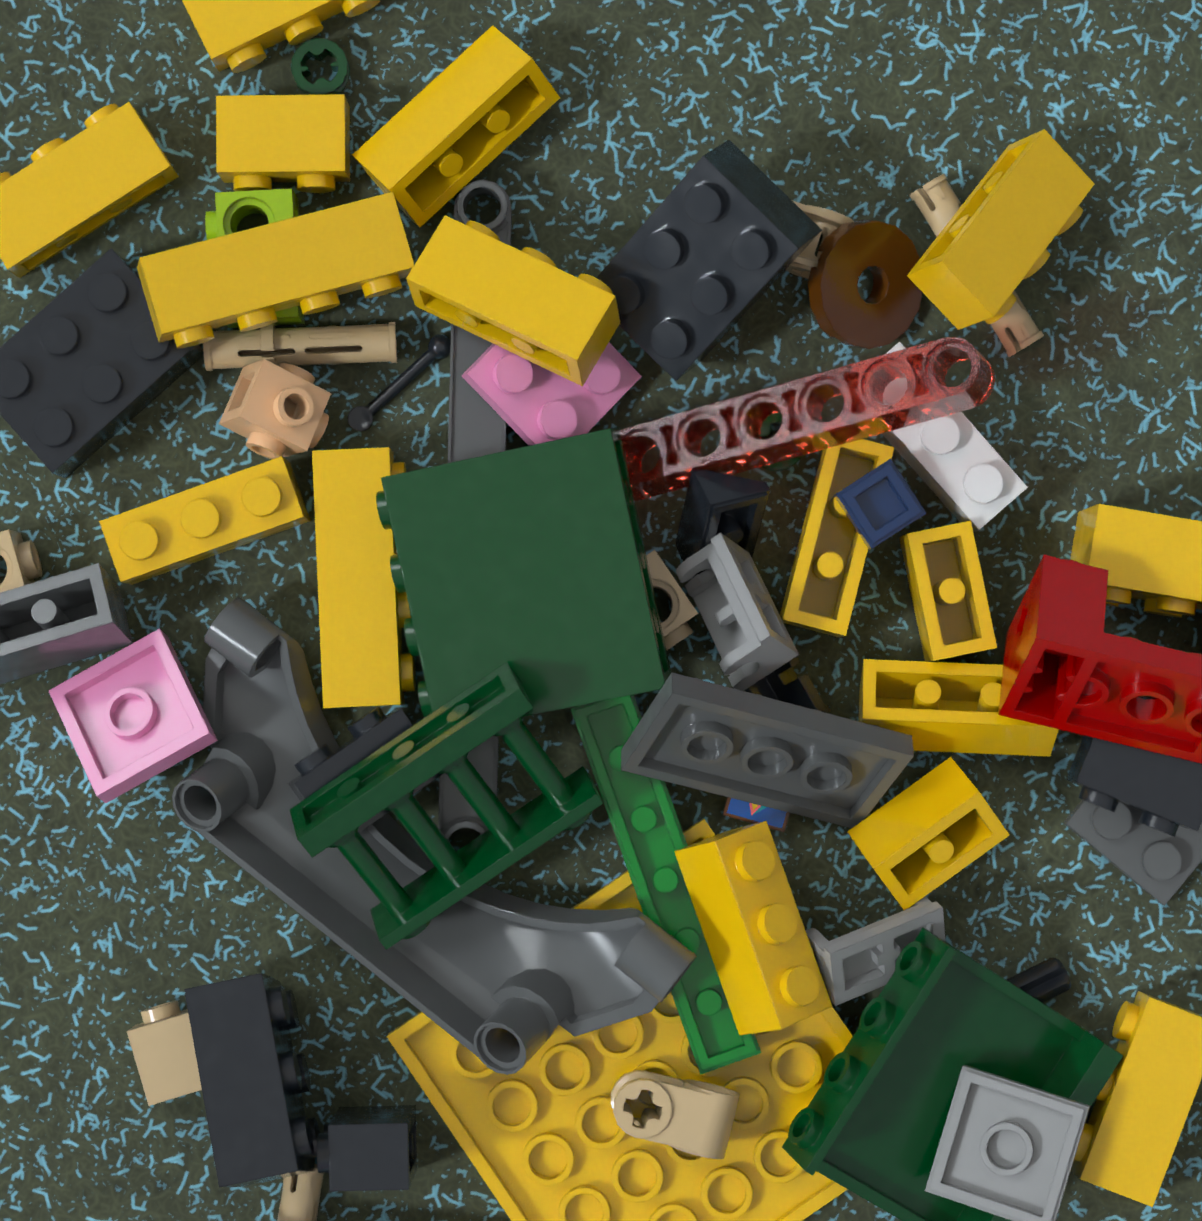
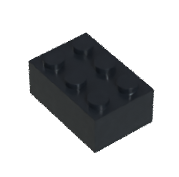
[596,140,822,381]
[0,248,204,478]
[184,973,320,1188]

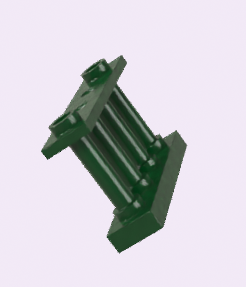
[290,662,603,950]

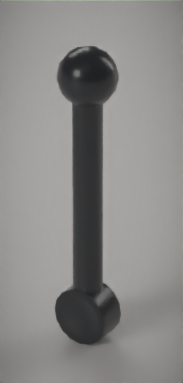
[348,334,451,432]

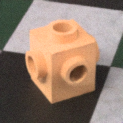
[219,359,331,459]

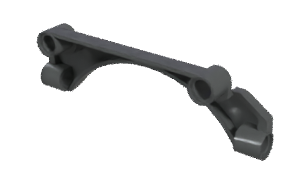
[172,597,697,1075]

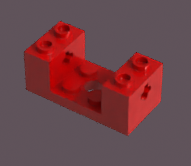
[998,555,1202,764]

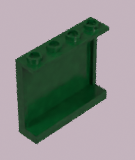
[376,427,671,717]
[782,928,1123,1221]

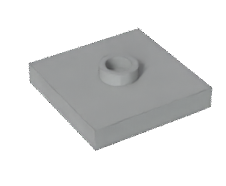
[925,1065,1090,1221]

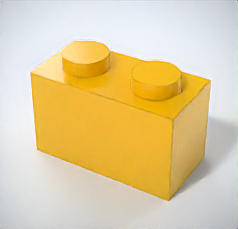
[216,94,350,193]
[899,521,997,662]
[847,757,1009,910]

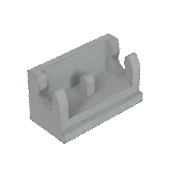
[676,532,799,691]
[805,896,945,1006]

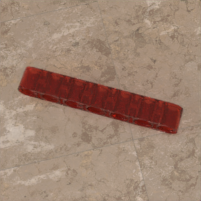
[620,337,995,501]

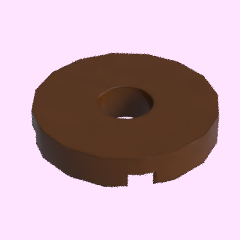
[808,220,923,349]

